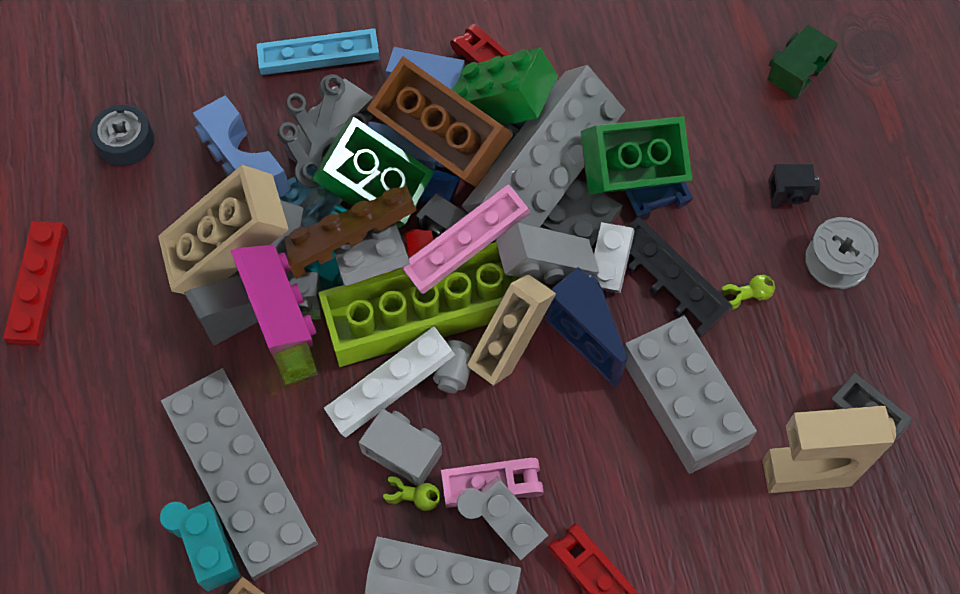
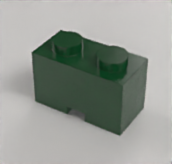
[767,25,838,99]

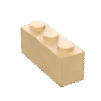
[467,274,556,386]

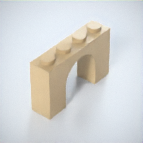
[762,406,896,493]

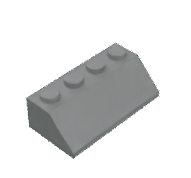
[365,536,521,594]

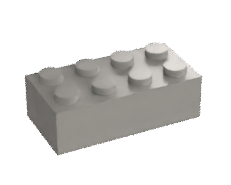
[624,315,757,474]

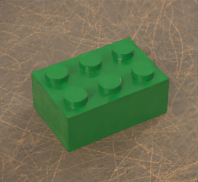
[451,47,558,126]
[580,116,692,195]
[312,117,434,228]

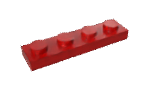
[3,221,67,345]

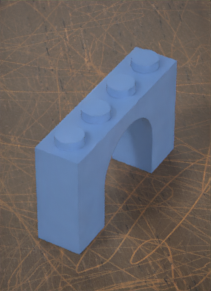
[368,47,465,170]

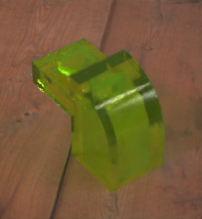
[273,342,318,386]

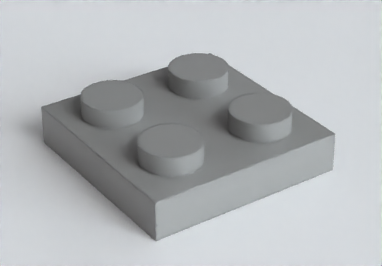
[334,223,410,286]

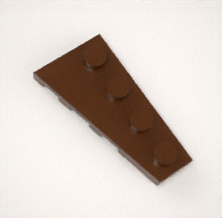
[284,185,417,279]

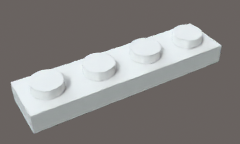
[324,326,455,438]

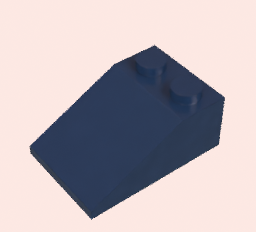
[545,267,627,388]

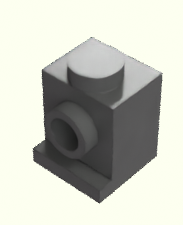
[416,193,467,240]

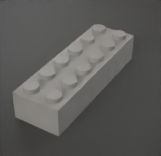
[462,65,625,241]

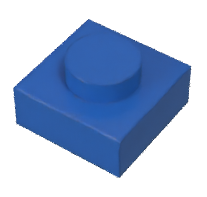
[419,168,460,203]

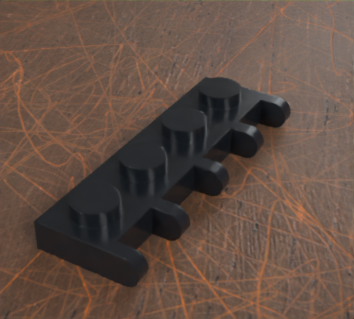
[627,216,733,339]

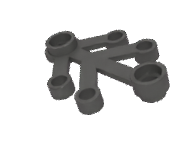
[277,74,367,189]

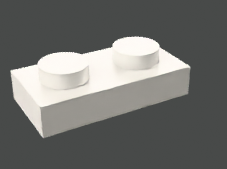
[594,222,635,293]

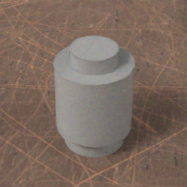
[433,340,473,394]

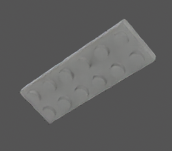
[161,368,318,581]

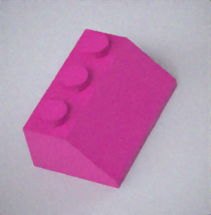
[230,244,317,360]

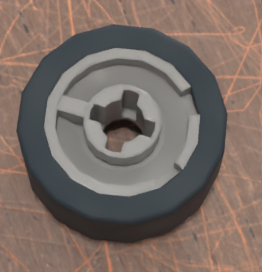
[90,104,154,166]

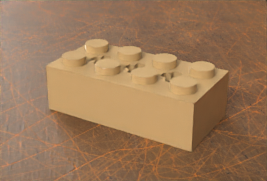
[158,164,289,294]

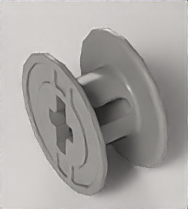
[805,217,879,289]

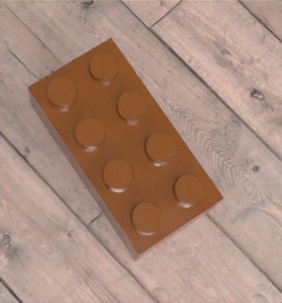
[366,56,513,187]

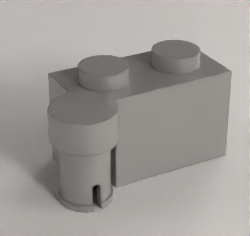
[457,476,548,560]

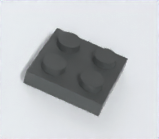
[540,178,623,250]

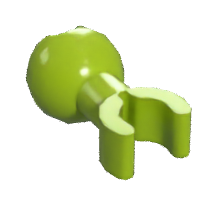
[722,274,775,310]
[383,477,440,511]

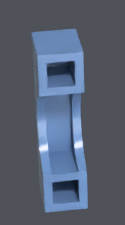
[193,95,292,198]

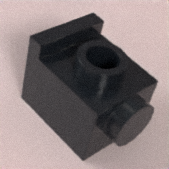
[768,164,820,208]

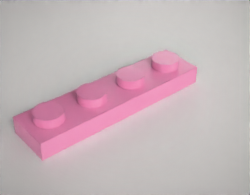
[401,184,530,295]

